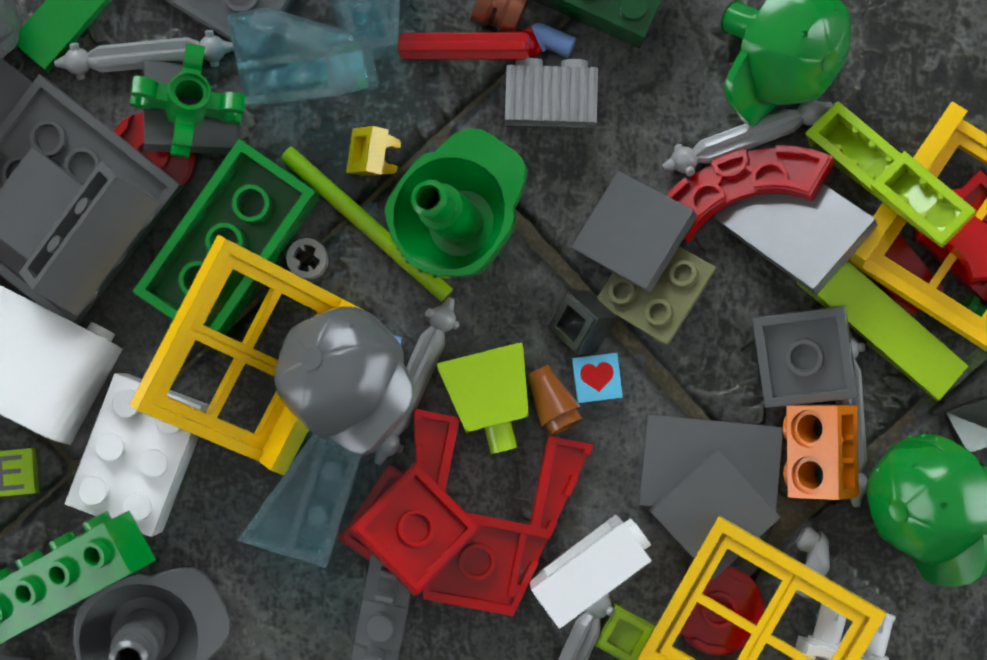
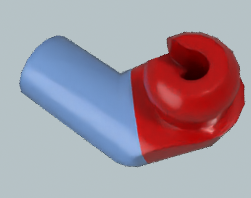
[518,23,577,58]

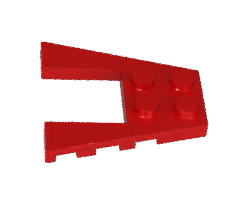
[413,409,593,616]

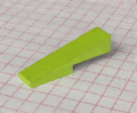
[805,101,976,248]
[797,260,968,402]

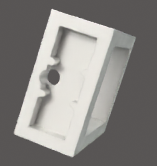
[530,515,651,629]

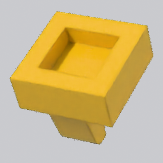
[346,126,401,176]

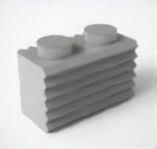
[505,58,598,128]

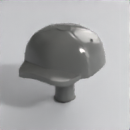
[274,307,416,455]
[73,568,230,660]

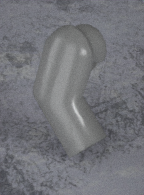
[796,527,830,599]

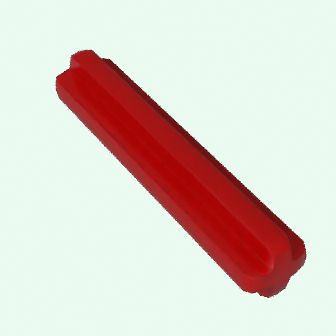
[397,32,530,60]

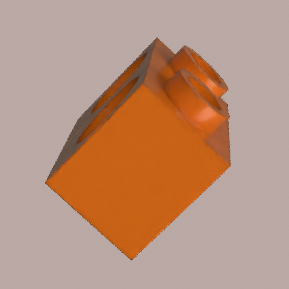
[783,405,859,500]

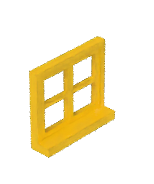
[848,102,987,352]
[129,235,361,476]
[637,516,886,660]

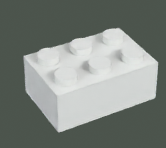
[65,373,209,537]

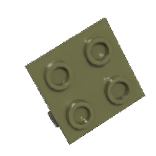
[597,247,717,345]

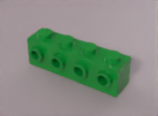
[0,510,156,644]

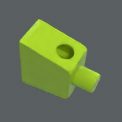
[437,342,529,454]

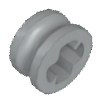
[286,238,329,280]

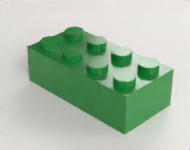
[132,139,321,335]

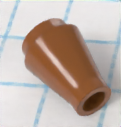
[526,365,583,436]

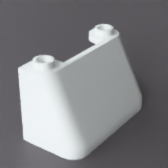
[0,285,123,445]

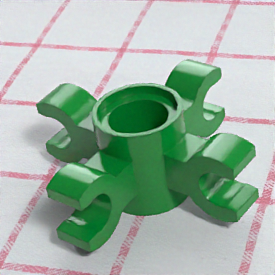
[129,43,246,158]

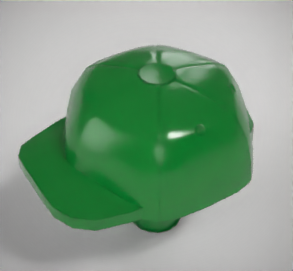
[721,0,851,127]
[385,128,528,279]
[866,433,987,586]

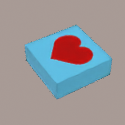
[571,353,623,403]

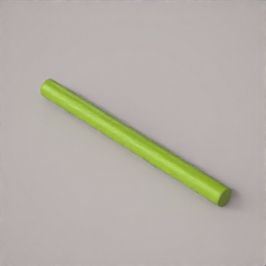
[280,146,453,303]

